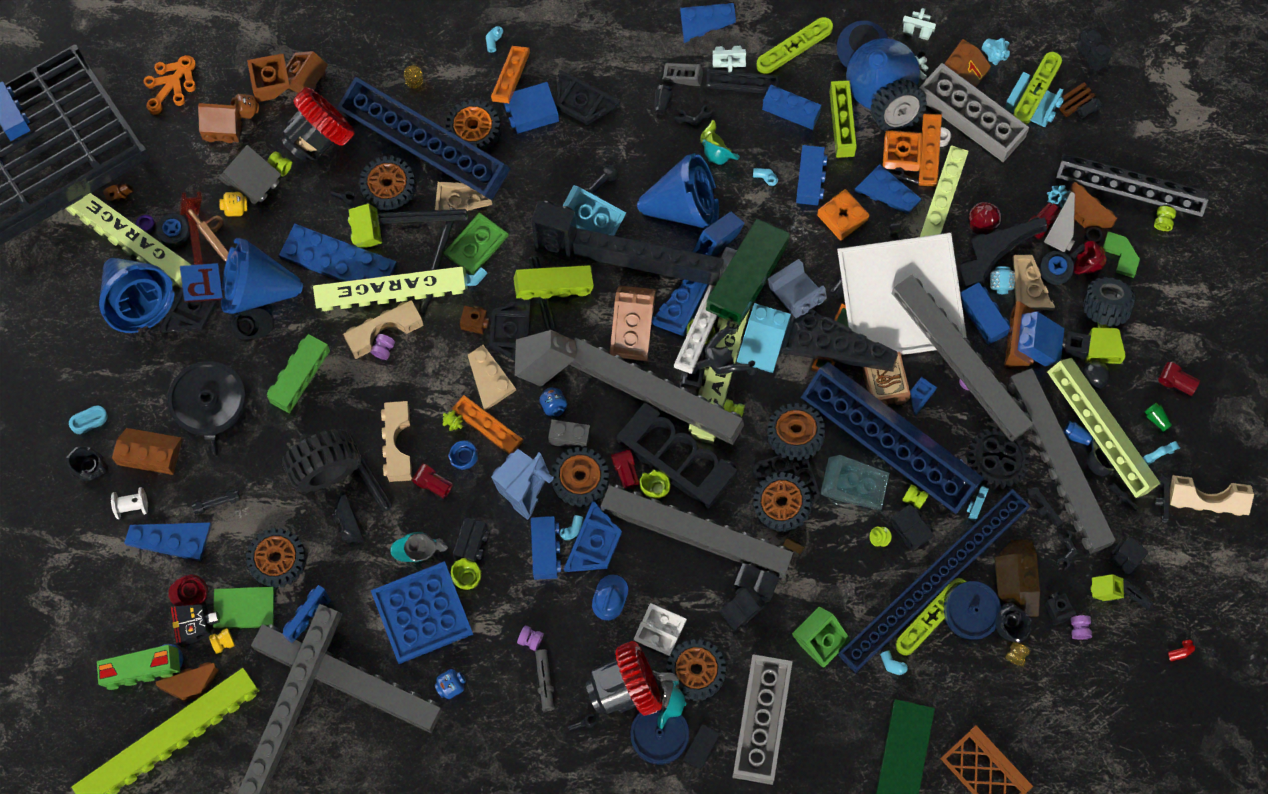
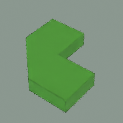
[1103,232,1140,278]

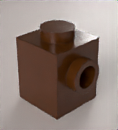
[460,306,490,334]

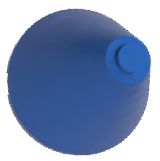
[846,38,920,110]
[637,153,719,228]
[221,238,303,314]
[99,258,174,333]

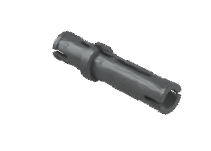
[535,649,555,711]

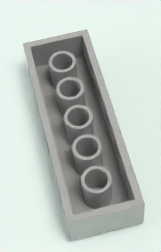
[919,63,1029,162]
[733,655,792,785]

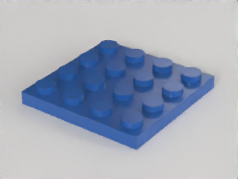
[371,561,473,664]

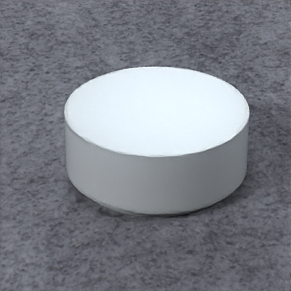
[940,127,951,147]

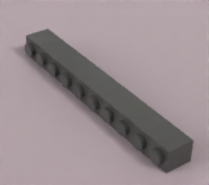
[891,275,1033,442]
[569,338,744,445]
[1008,368,1116,554]
[601,485,793,579]
[237,604,342,794]
[251,624,442,733]

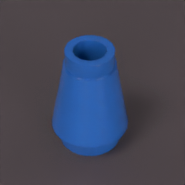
[1063,421,1093,446]

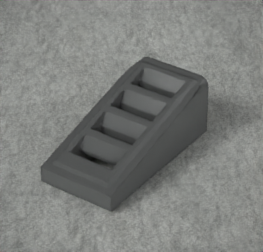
[663,63,703,86]

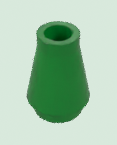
[1144,402,1172,431]

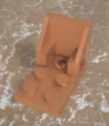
[610,285,656,361]

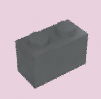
[548,419,591,449]

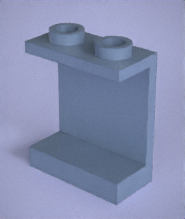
[768,259,827,318]

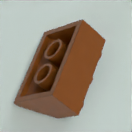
[1004,301,1036,371]
[112,428,183,475]

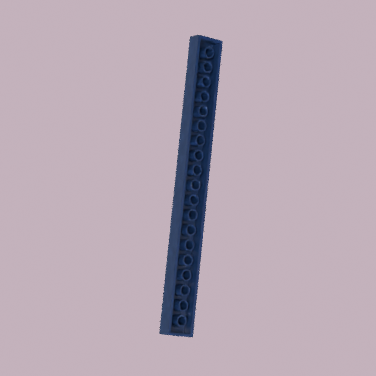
[838,489,1030,673]

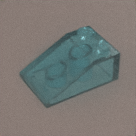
[821,455,889,510]

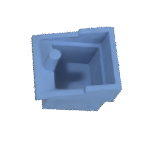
[491,449,553,520]

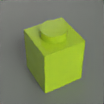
[1091,574,1124,601]

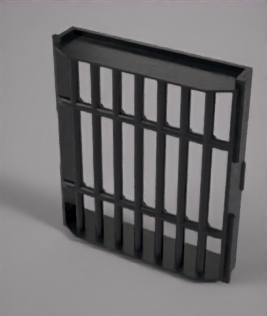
[0,44,150,245]

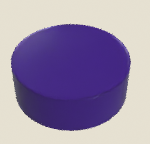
[136,215,155,234]

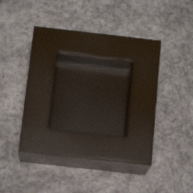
[783,537,806,554]

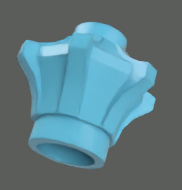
[982,38,1010,65]

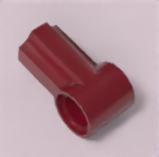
[1028,202,1061,239]
[1158,362,1200,396]
[611,449,639,490]
[411,463,453,499]

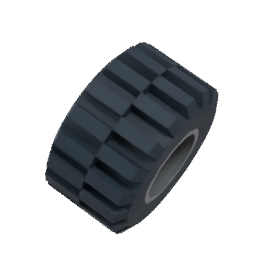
[1083,277,1135,326]

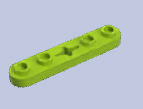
[756,17,833,74]
[1013,52,1062,125]
[896,578,966,655]

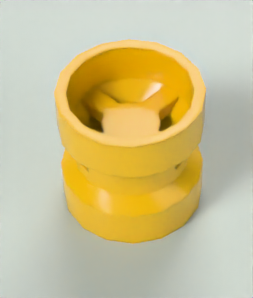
[209,628,235,654]

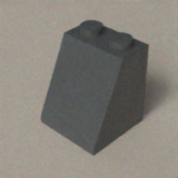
[218,145,281,204]
[515,330,576,386]

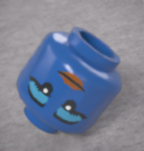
[539,387,567,416]
[435,669,466,699]

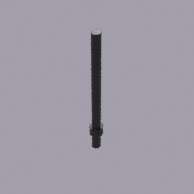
[418,207,455,314]

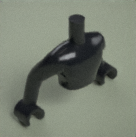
[696,320,759,375]

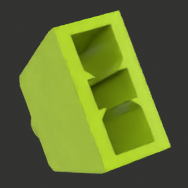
[1085,322,1125,364]

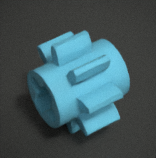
[1047,185,1071,208]

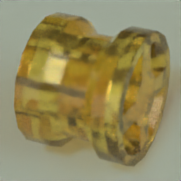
[404,65,423,88]
[1006,642,1030,666]

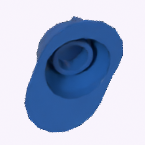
[592,575,628,620]

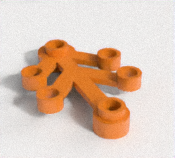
[144,55,196,115]

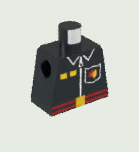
[170,605,220,647]

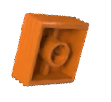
[883,130,923,171]
[817,189,869,240]

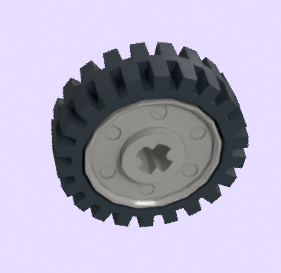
[870,79,927,132]

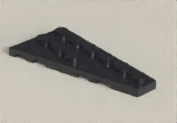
[781,309,898,372]

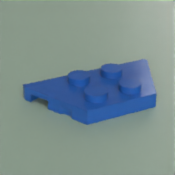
[564,501,622,572]

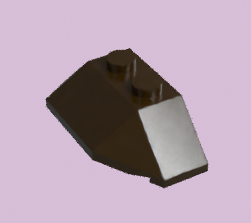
[995,539,1040,617]

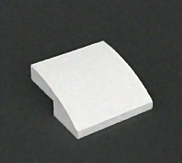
[634,603,687,656]

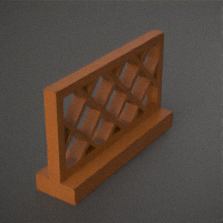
[940,726,1033,794]

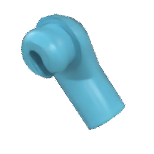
[486,26,503,53]
[753,168,778,186]
[466,267,487,286]
[560,515,583,540]
[880,651,907,675]

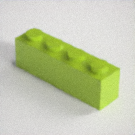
[829,81,856,158]
[514,265,594,300]

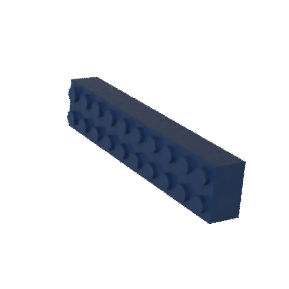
[337,77,511,201]
[801,362,984,514]

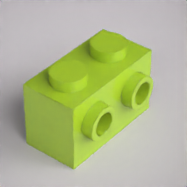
[348,204,382,249]

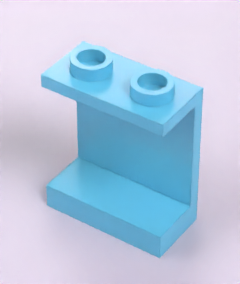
[1005,72,1064,127]

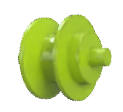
[443,410,463,431]
[870,527,892,547]

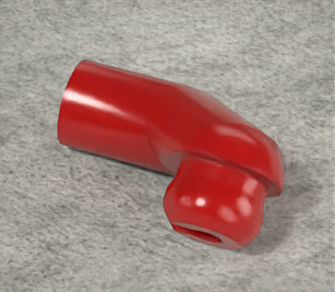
[1168,640,1195,661]

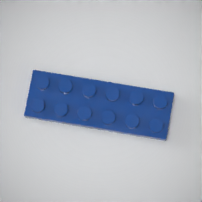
[279,223,397,282]

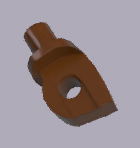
[103,183,134,203]

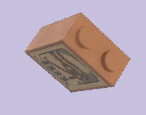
[861,352,910,406]

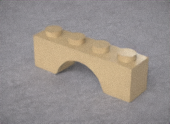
[343,300,423,359]
[381,401,412,482]
[1169,475,1254,516]

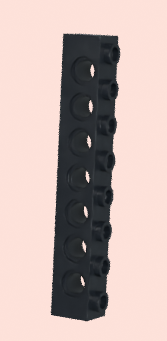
[1056,153,1208,217]

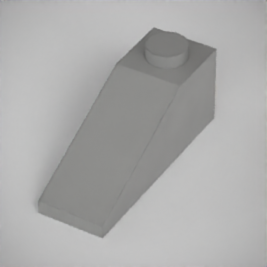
[1044,192,1075,253]

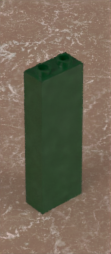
[706,219,790,326]
[875,699,935,794]

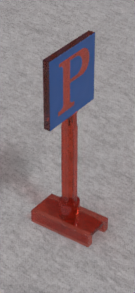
[179,192,223,302]

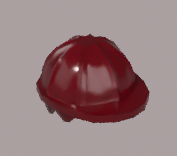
[969,202,1001,235]
[1074,240,1106,274]
[168,574,208,606]

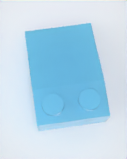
[563,185,626,236]
[737,303,791,373]

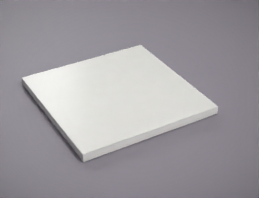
[837,233,967,355]

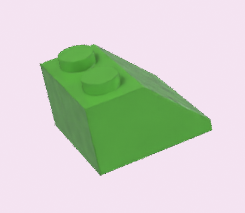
[792,607,851,668]

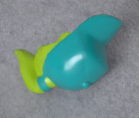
[700,120,740,165]

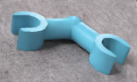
[1142,441,1180,465]

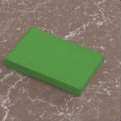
[444,212,508,275]
[213,587,275,629]

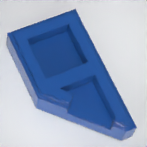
[910,377,937,416]

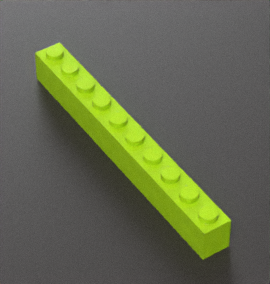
[71,668,259,794]

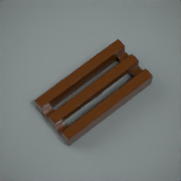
[1059,82,1096,117]

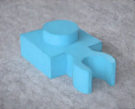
[967,486,989,522]

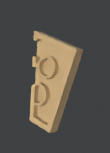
[435,182,493,211]
[1012,255,1055,310]
[468,345,516,411]

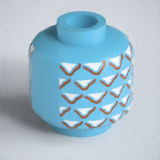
[990,267,1015,294]

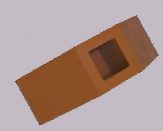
[1069,182,1117,228]
[156,662,219,702]

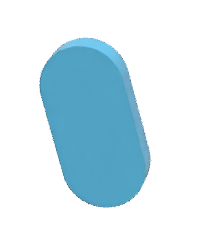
[69,406,108,434]

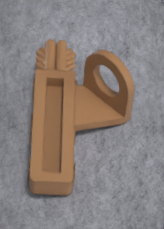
[188,209,228,261]

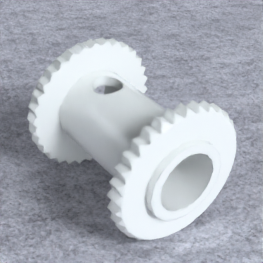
[111,487,148,519]

